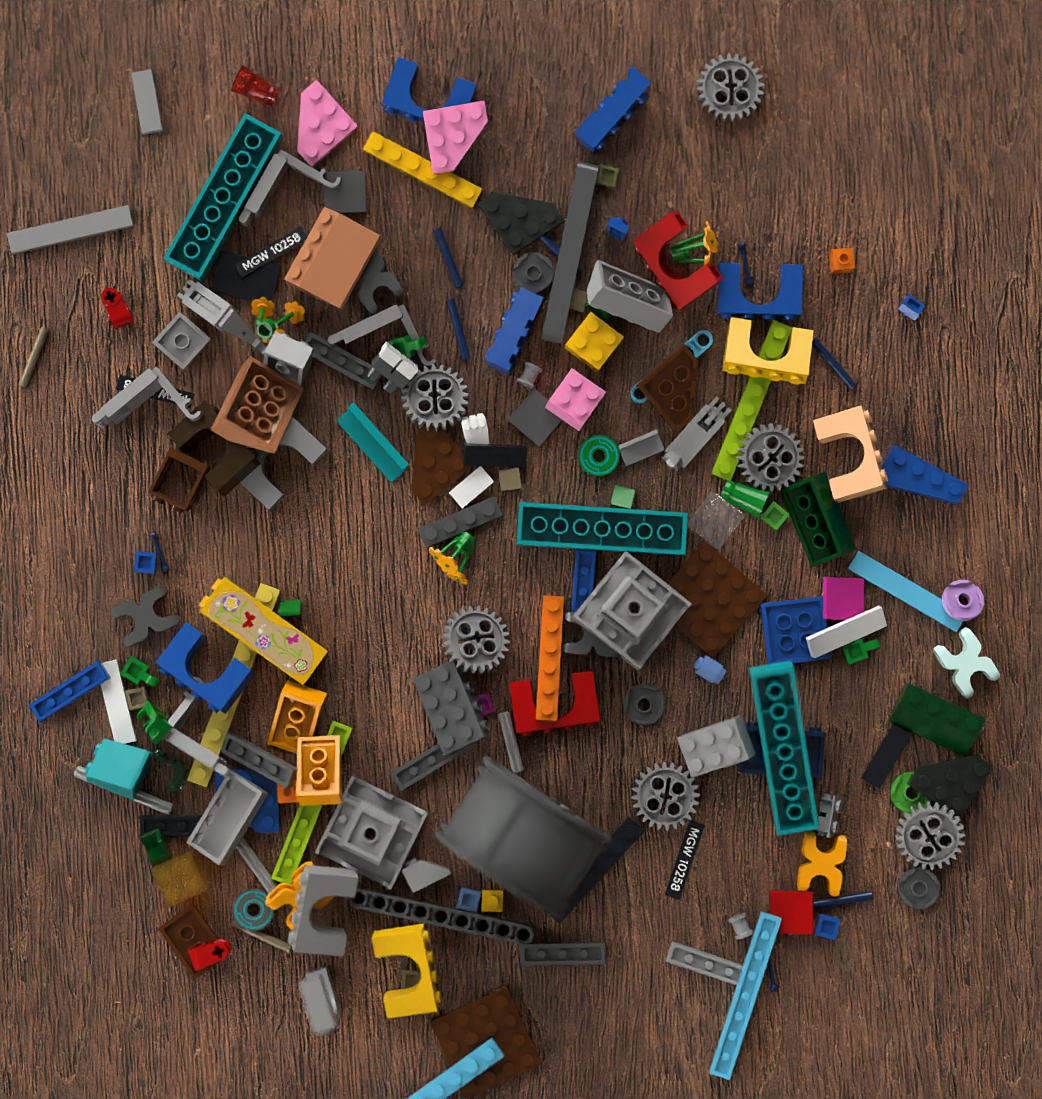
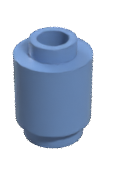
[693,655,726,684]

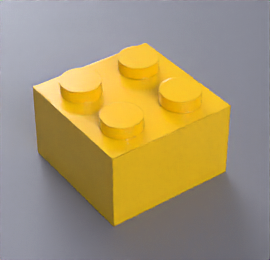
[565,312,624,373]

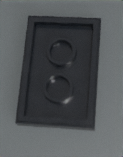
[211,251,282,302]

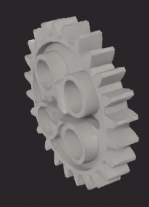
[697,53,764,122]
[401,364,469,431]
[736,424,805,492]
[441,606,510,674]
[631,762,700,831]
[895,801,965,870]

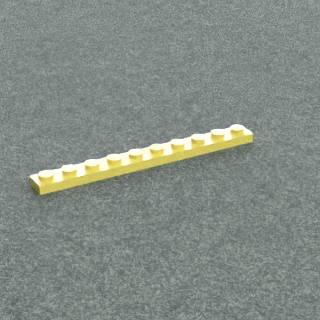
[187,583,281,787]

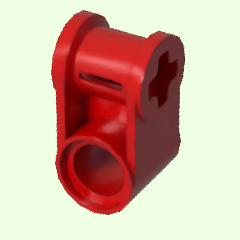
[101,288,134,330]
[188,939,231,971]

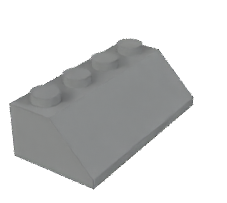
[587,260,673,333]

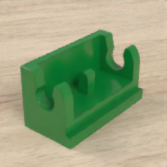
[137,700,172,744]

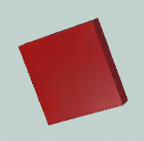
[770,890,813,934]

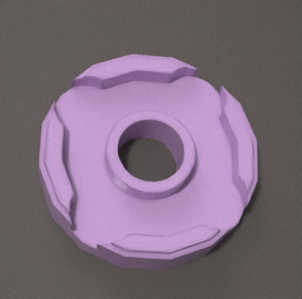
[942,579,984,621]

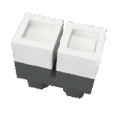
[367,342,418,394]

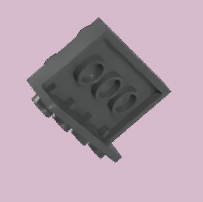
[413,660,490,756]

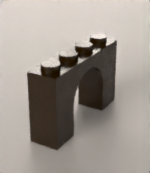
[167,400,261,497]

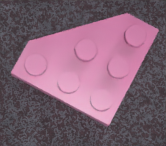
[297,80,358,168]
[423,101,488,174]

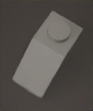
[402,858,451,893]

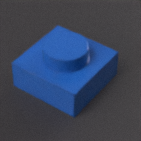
[898,294,925,320]
[134,551,158,574]
[814,913,841,940]

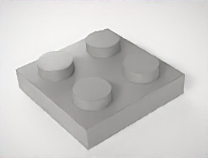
[152,311,212,371]

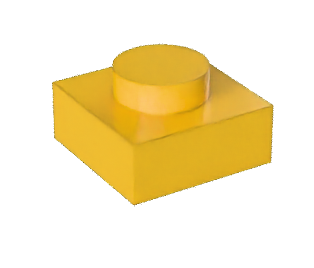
[481,889,503,912]

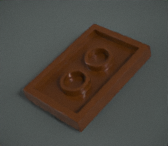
[158,903,230,980]

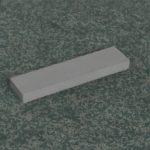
[665,941,743,986]

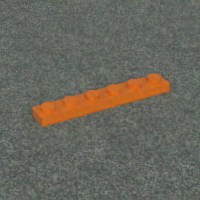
[536,595,564,722]

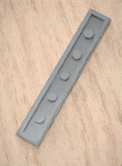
[7,205,134,254]

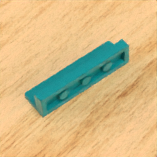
[337,402,410,482]

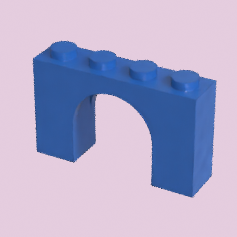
[381,57,477,126]
[716,263,803,321]
[155,622,256,714]

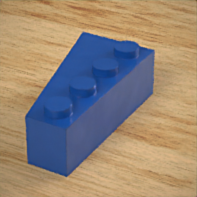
[575,66,651,153]
[484,288,544,376]
[881,445,969,505]

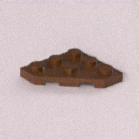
[636,344,698,433]
[411,424,473,506]

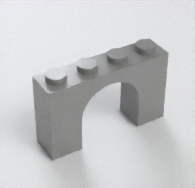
[240,416,328,511]
[288,865,359,956]
[299,966,342,1036]

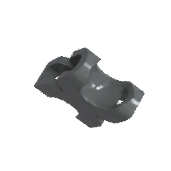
[354,249,404,316]
[110,586,181,646]
[562,612,622,657]

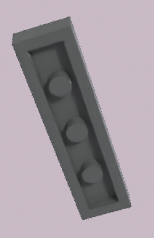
[305,332,382,391]
[418,496,503,548]
[220,732,298,788]
[390,743,473,791]
[520,942,605,966]

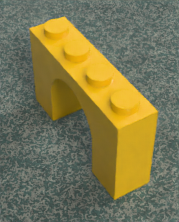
[722,317,814,385]
[372,924,442,1019]

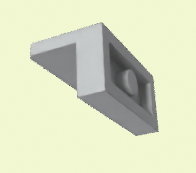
[618,429,664,466]

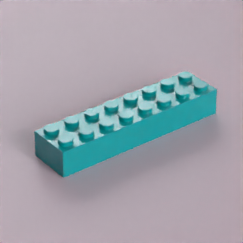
[163,113,284,282]
[517,502,688,556]
[749,661,819,836]

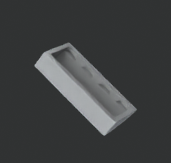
[186,770,269,866]

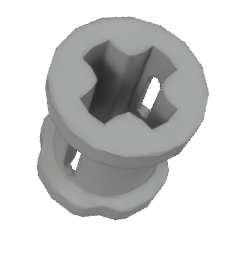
[517,362,542,389]
[728,913,754,940]

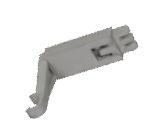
[239,150,341,227]
[177,279,267,355]
[328,304,436,366]
[92,367,203,428]
[662,396,732,472]
[163,677,234,780]

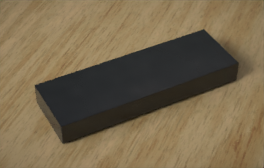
[463,443,527,468]
[860,724,911,789]
[140,815,203,837]

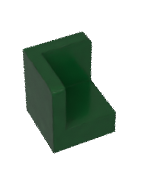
[140,828,172,867]

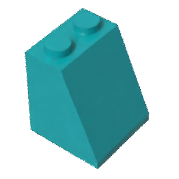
[84,738,151,801]

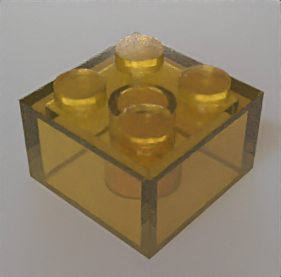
[151,849,210,908]

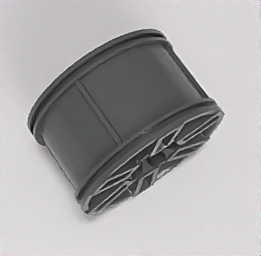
[435,756,612,917]

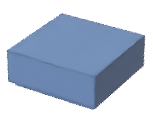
[456,887,482,913]

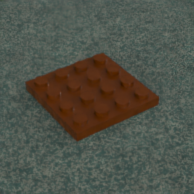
[666,540,767,658]
[430,986,542,1099]

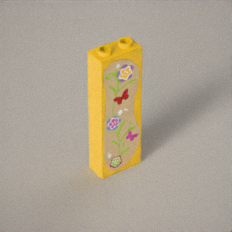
[199,577,328,685]

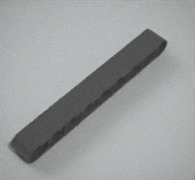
[541,161,599,344]
[349,887,533,944]

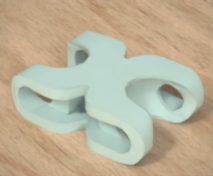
[933,627,1000,699]

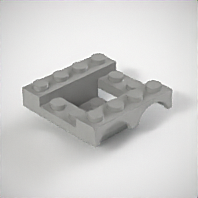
[572,551,691,671]
[315,776,428,890]

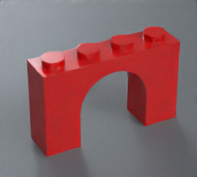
[633,210,724,310]
[509,671,600,737]

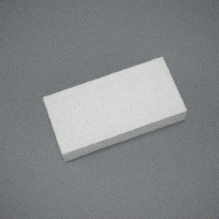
[449,466,494,509]

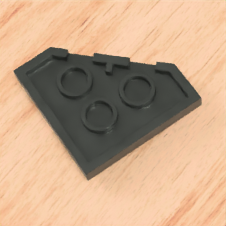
[478,192,565,256]
[907,755,994,819]

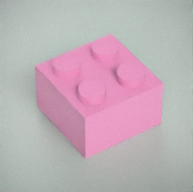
[545,368,606,431]

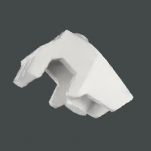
[461,413,489,444]

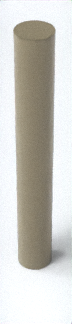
[19,327,49,388]
[232,920,291,953]

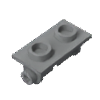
[816,793,843,838]

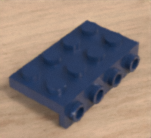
[737,722,826,779]

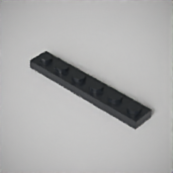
[544,816,645,924]

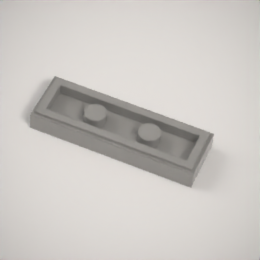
[131,69,163,135]

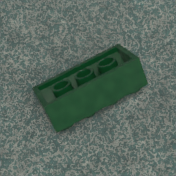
[780,472,857,567]
[888,683,986,756]

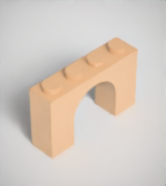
[813,406,888,503]

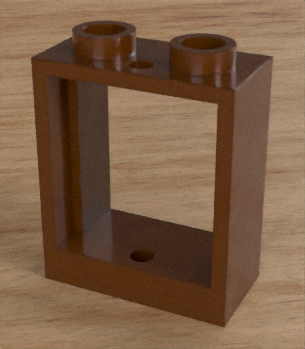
[148,447,211,513]

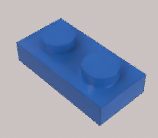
[606,217,630,242]

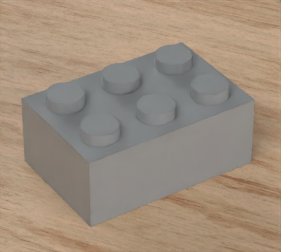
[677,715,756,778]

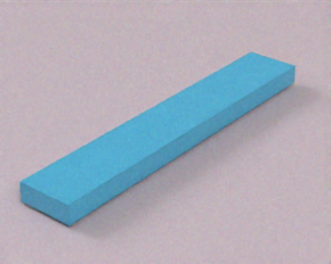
[847,551,963,632]

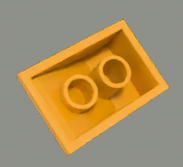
[267,680,327,754]
[296,735,342,806]

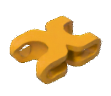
[797,830,847,897]
[265,861,335,930]

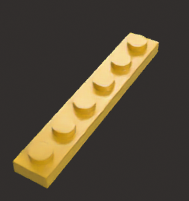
[363,131,482,208]

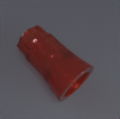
[231,65,280,107]

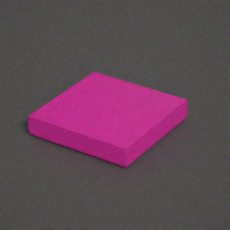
[823,577,864,620]

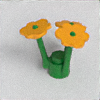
[671,221,718,265]
[251,297,305,346]
[428,532,476,585]

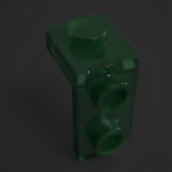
[149,748,189,793]

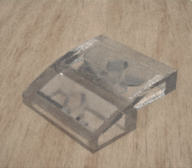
[687,491,745,550]

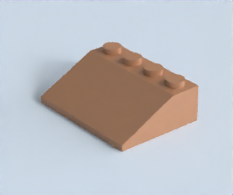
[284,207,382,310]
[211,356,304,454]

